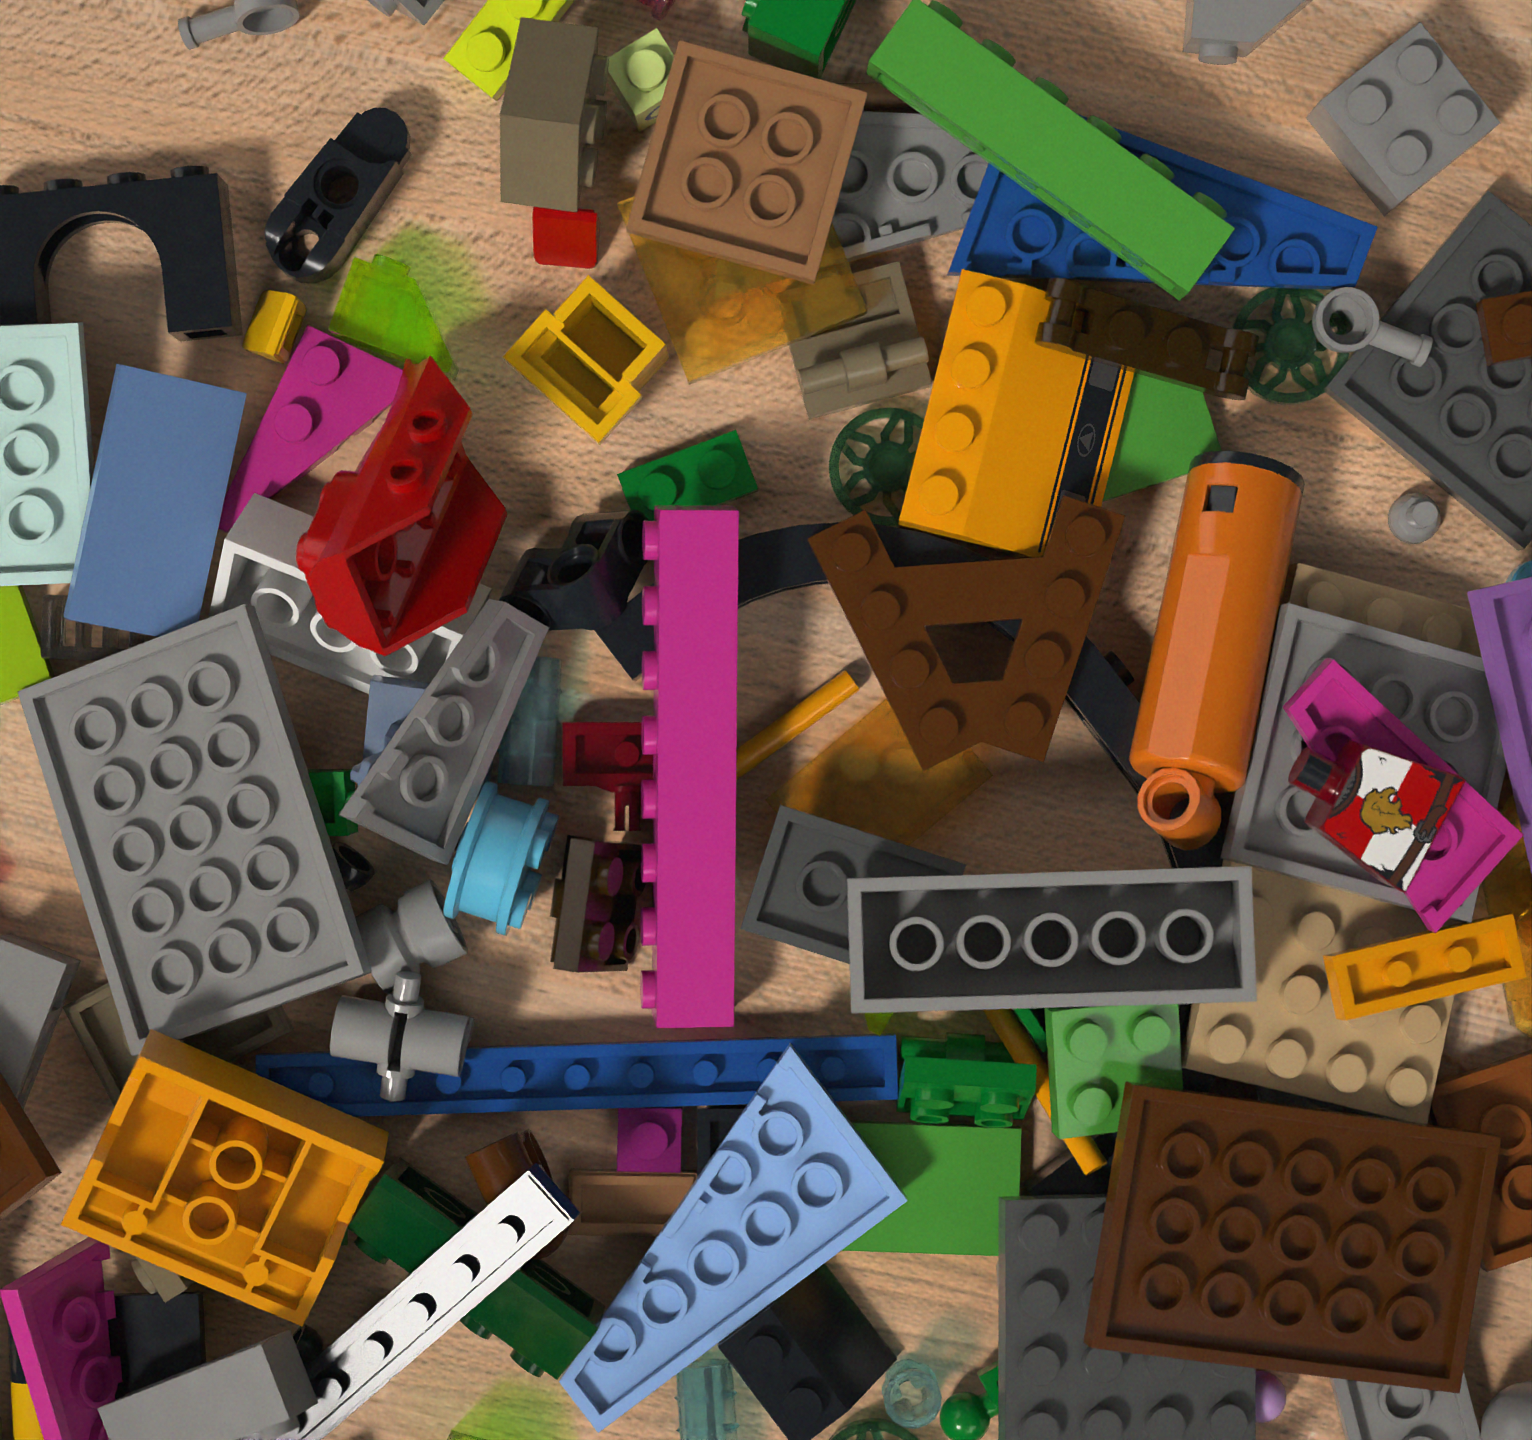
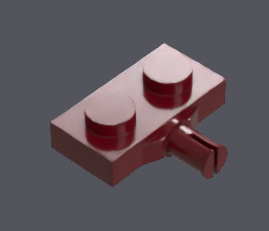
[563,722,653,831]

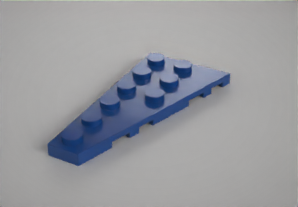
[947,114,1378,290]

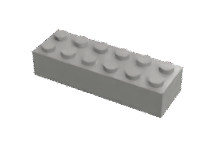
[847,866,1257,1013]

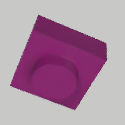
[617,1106,683,1173]

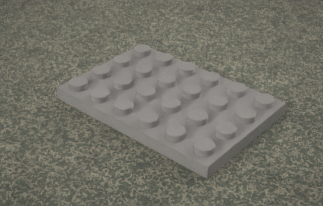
[17,604,373,1056]

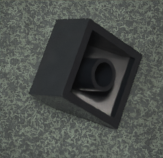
[718,1263,897,1440]

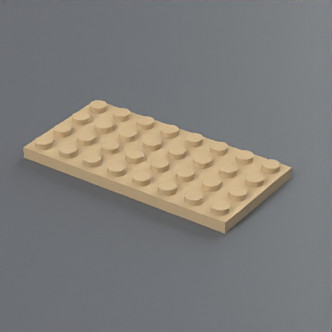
[1181,563,1482,1124]

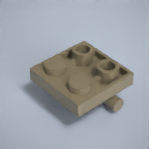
[776,261,932,420]

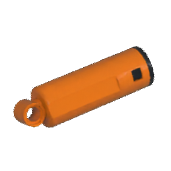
[1129,450,1305,850]

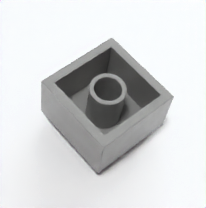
[1306,22,1500,216]

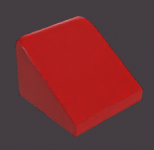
[532,207,601,269]

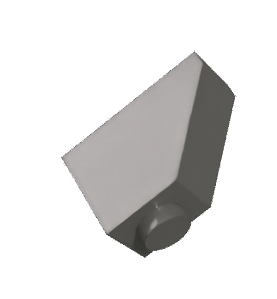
[1183,0,1313,65]

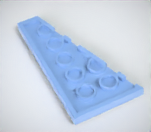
[559,1043,908,1433]

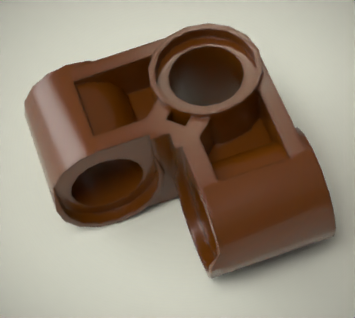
[465,1129,569,1260]

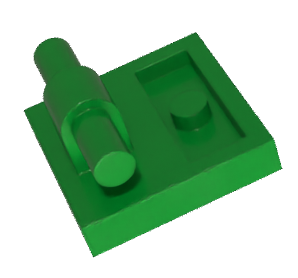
[896,1032,1037,1128]

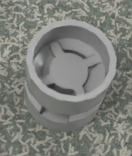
[355,879,468,993]

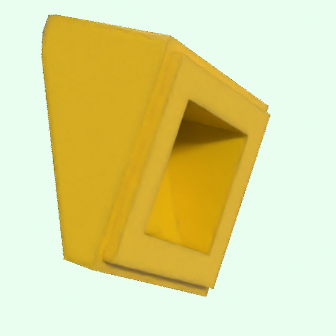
[242,290,307,365]

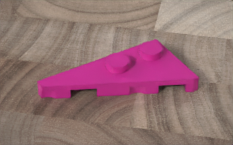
[218,325,403,532]

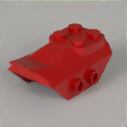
[296,355,508,656]

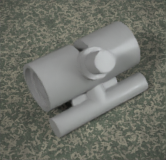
[330,971,474,1101]

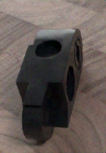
[265,108,412,284]

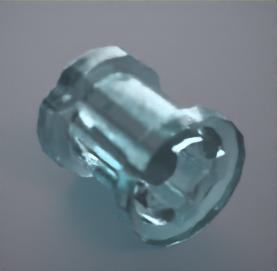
[881,1359,942,1429]

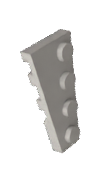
[339,599,549,865]

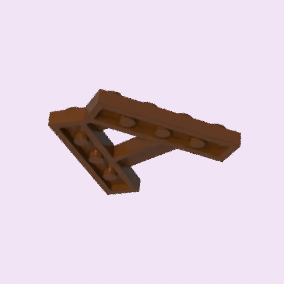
[807,495,1125,771]

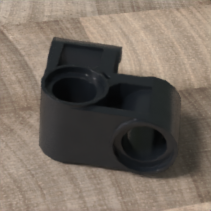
[498,510,649,631]

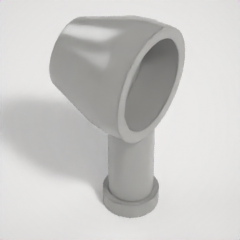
[178,0,300,50]
[1312,287,1433,367]

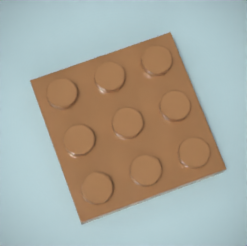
[626,40,868,285]

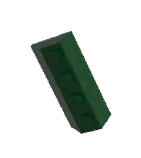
[347,1157,605,1380]

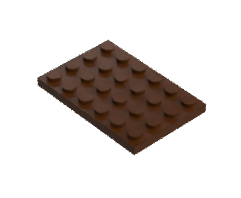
[1083,1081,1501,1394]

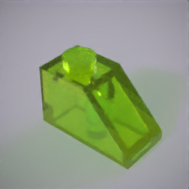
[328,254,459,381]

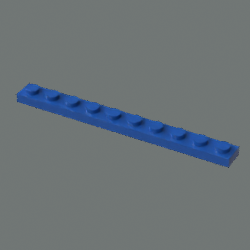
[255,1033,898,1117]

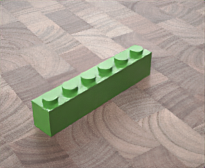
[866,0,1235,301]

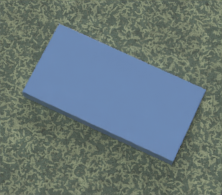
[63,364,247,637]

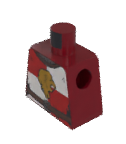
[1288,740,1466,893]

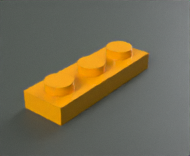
[1323,913,1527,1021]

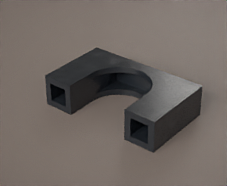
[0,166,243,342]

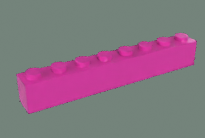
[640,505,739,1028]

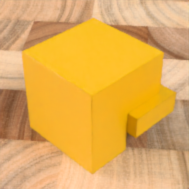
[503,275,669,445]

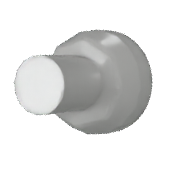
[1388,493,1441,544]

